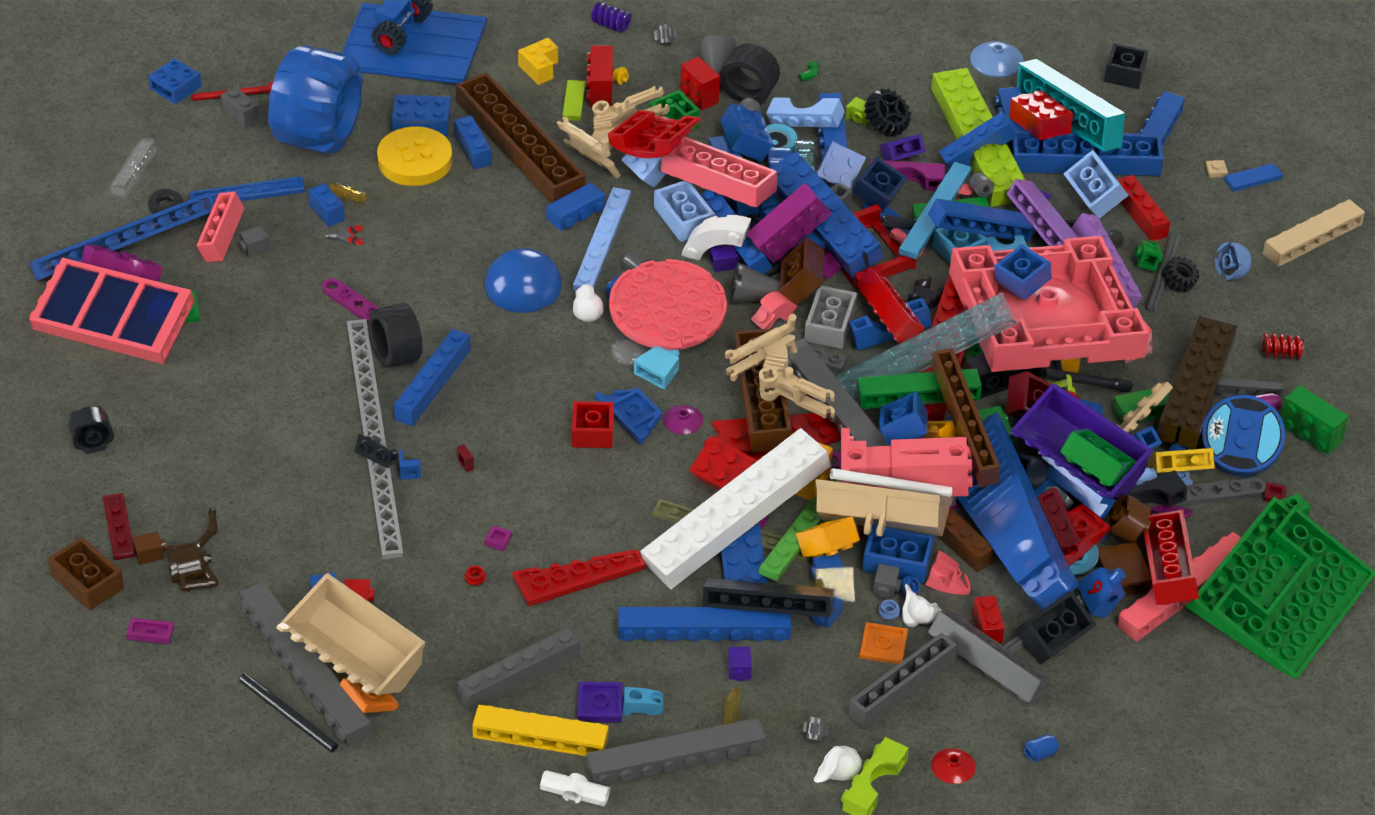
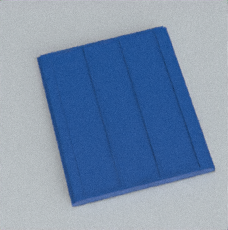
[341,3,488,84]

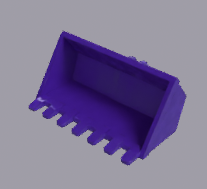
[1010,383,1153,499]

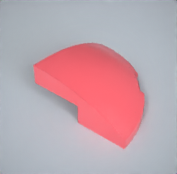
[925,550,971,595]

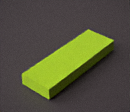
[563,80,586,121]

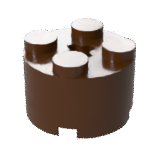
[1105,494,1151,543]

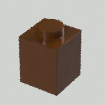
[132,531,167,565]

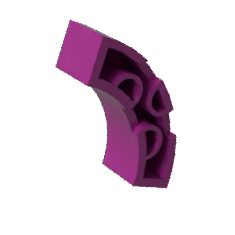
[81,244,163,282]

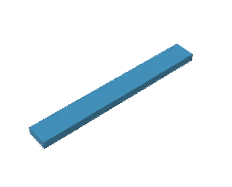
[899,162,972,259]

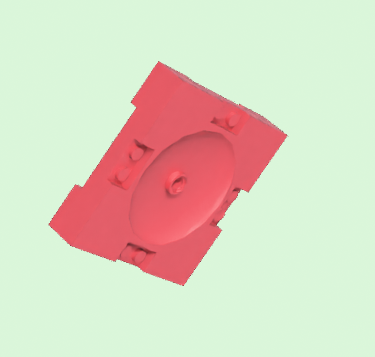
[949,236,1150,372]

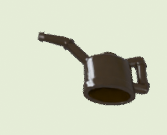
[167,507,219,592]

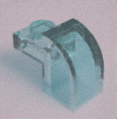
[794,140,814,170]

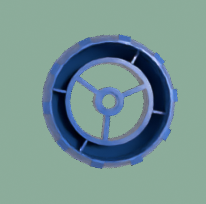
[268,46,363,154]

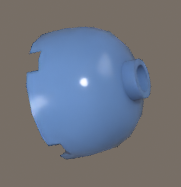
[1214,242,1252,280]

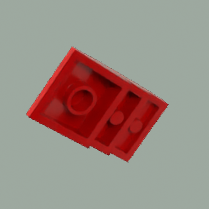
[1051,503,1110,567]

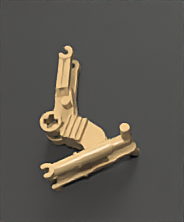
[557,86,670,178]
[725,314,835,418]

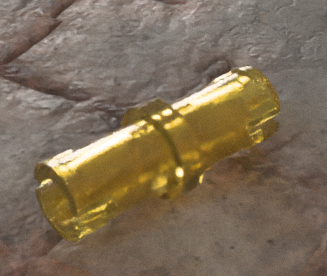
[329,182,368,205]

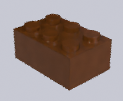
[779,237,825,305]
[48,537,124,610]

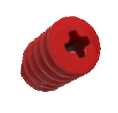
[1261,333,1304,360]

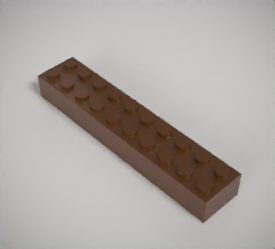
[456,72,585,203]

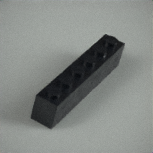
[703,578,835,617]

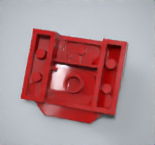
[608,110,701,159]

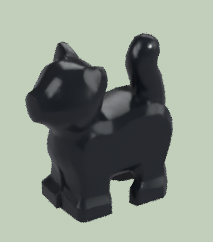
[907,276,944,313]

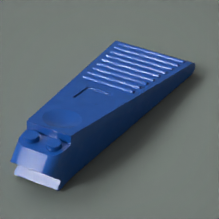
[957,412,1079,610]

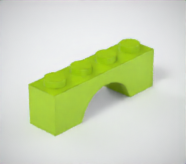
[841,737,909,815]

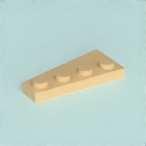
[1116,382,1173,433]

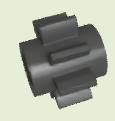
[654,24,676,45]
[802,716,830,741]

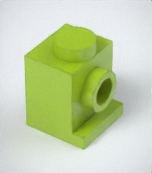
[845,97,870,126]

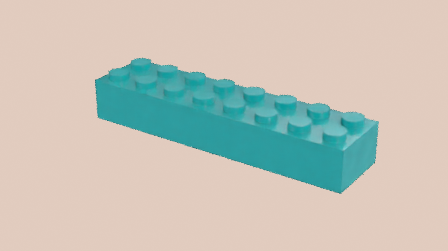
[1017,59,1125,152]

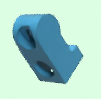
[622,687,663,715]

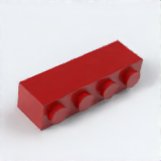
[1117,175,1170,241]

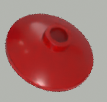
[931,748,976,784]

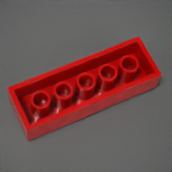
[1144,510,1199,605]

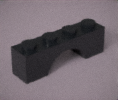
[1106,470,1187,516]

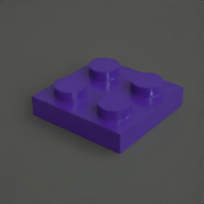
[578,682,622,722]

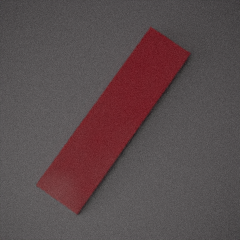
[103,493,135,561]

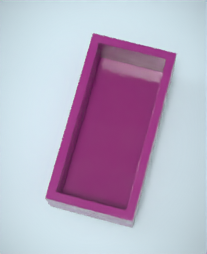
[746,183,832,263]

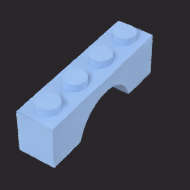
[766,98,845,127]

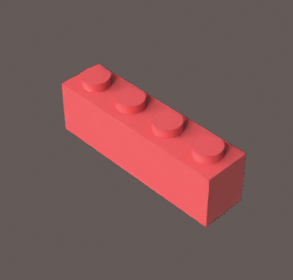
[197,191,245,262]

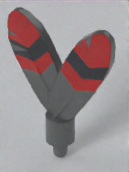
[324,225,364,246]

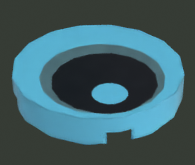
[767,124,798,151]

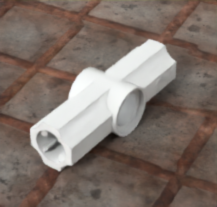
[540,770,610,806]

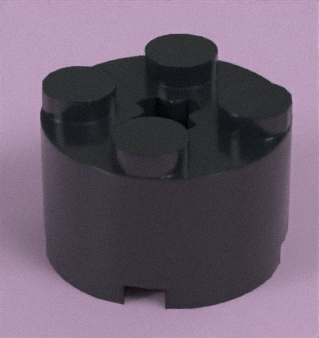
[68,406,114,454]

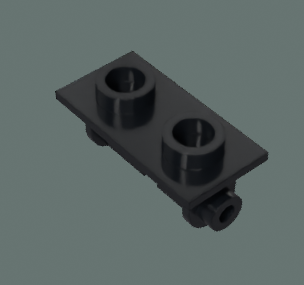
[355,434,398,469]

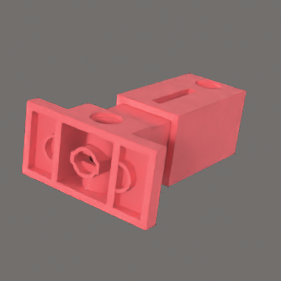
[841,428,972,496]

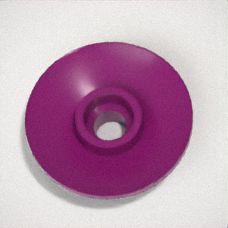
[663,405,703,435]
[1151,506,1193,518]

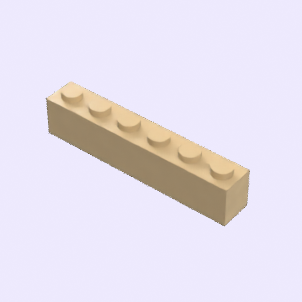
[1263,199,1365,267]

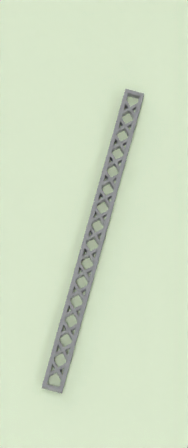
[347,319,403,559]

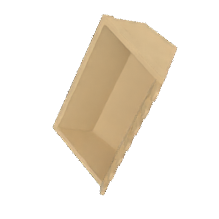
[816,479,953,536]

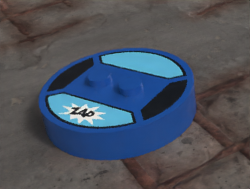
[1202,395,1285,477]

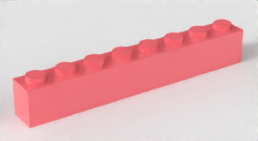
[1117,532,1241,642]

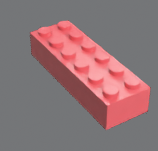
[661,137,777,208]

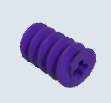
[591,1,632,33]

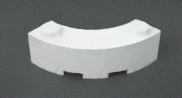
[681,215,751,260]

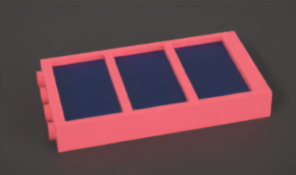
[29,258,195,364]

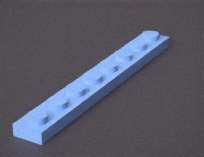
[573,187,631,291]

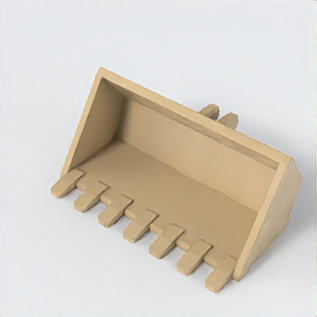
[276,573,426,695]

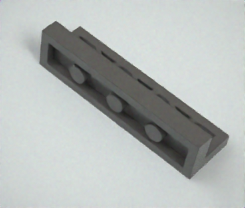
[1215,378,1282,398]

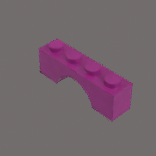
[870,160,945,191]

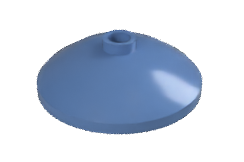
[970,41,1024,78]

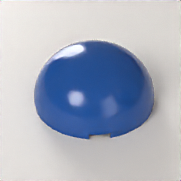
[485,248,562,313]

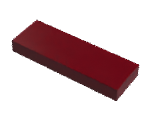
[1037,487,1081,550]

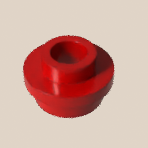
[465,565,486,585]

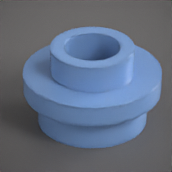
[878,600,900,620]

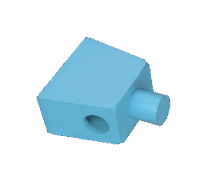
[634,346,680,390]

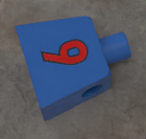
[1078,567,1126,618]

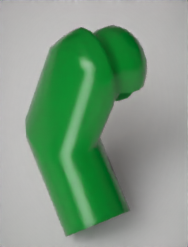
[798,61,819,82]

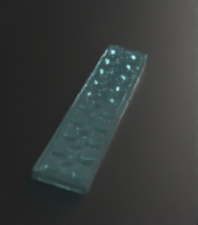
[835,292,1017,403]

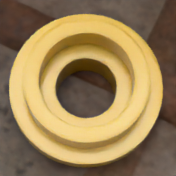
[613,67,629,85]

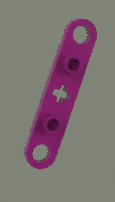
[322,278,379,325]

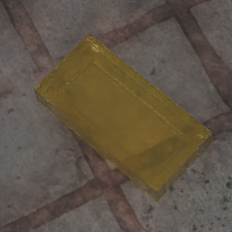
[724,687,742,725]

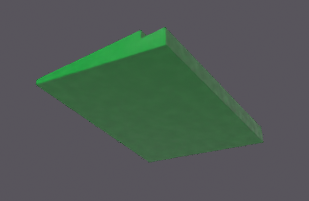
[1185,496,1375,679]

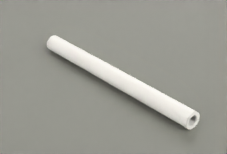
[830,468,952,497]

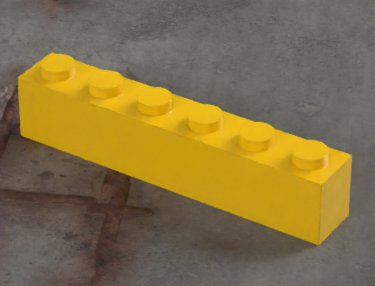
[472,705,609,756]

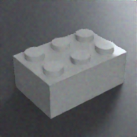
[804,286,857,349]

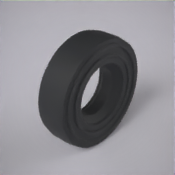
[148,189,183,214]

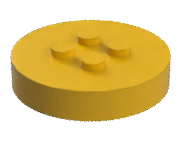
[377,127,452,186]

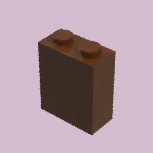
[1096,542,1152,596]

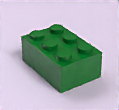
[1281,385,1349,455]
[1060,428,1137,487]

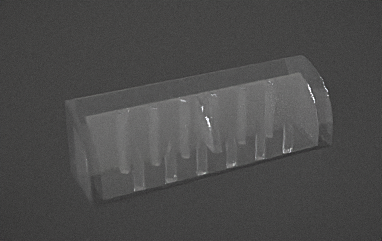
[105,138,157,199]

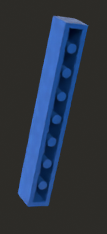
[618,607,791,641]

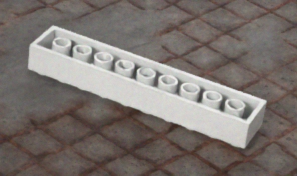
[640,428,831,589]

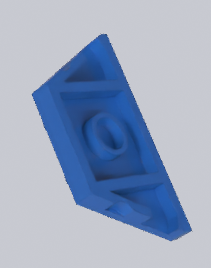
[595,388,662,445]

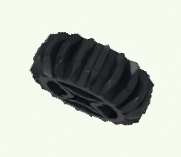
[864,88,911,137]

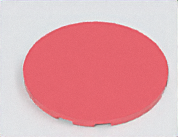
[609,259,727,350]

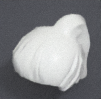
[573,284,604,323]
[902,584,942,627]
[814,746,863,783]

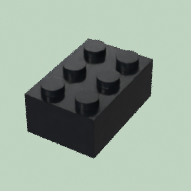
[1015,590,1097,665]

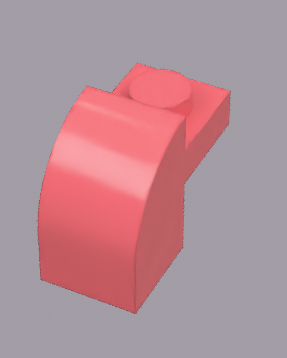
[751,291,798,329]

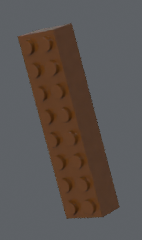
[734,328,792,452]

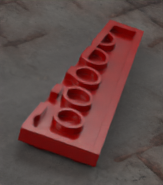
[512,549,646,607]

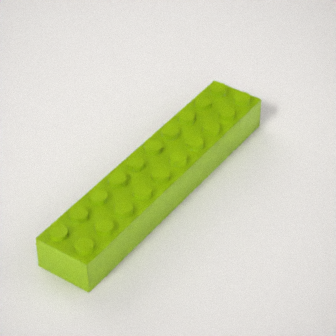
[931,68,1025,207]

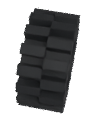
[1162,256,1200,293]

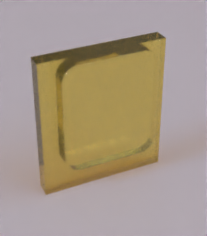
[815,567,855,602]

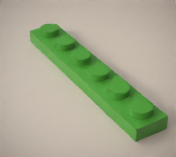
[759,497,824,581]

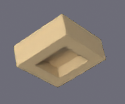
[1205,160,1228,178]

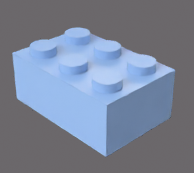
[1064,150,1128,218]
[654,180,715,242]

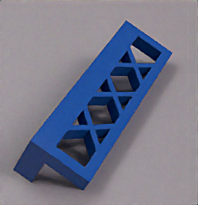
[1042,456,1115,518]

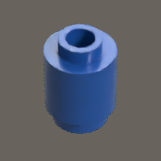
[1024,734,1059,762]

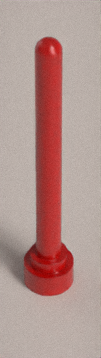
[191,81,273,101]

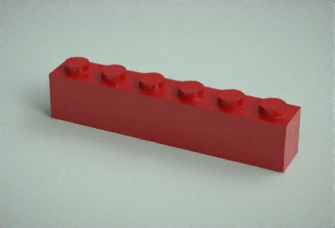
[856,267,925,346]

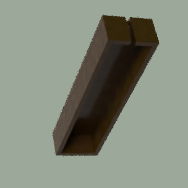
[1157,315,1237,449]

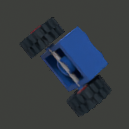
[371,0,433,55]

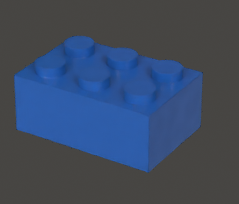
[392,95,451,137]
[720,103,774,162]
[879,391,928,446]
[862,524,934,583]

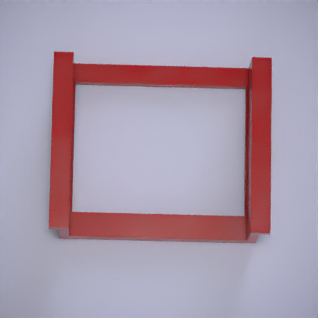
[824,204,919,289]

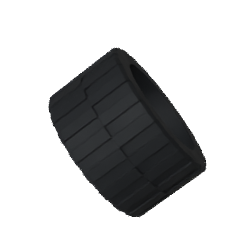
[719,43,781,103]
[369,302,423,368]

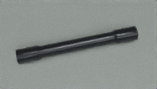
[1041,367,1133,392]

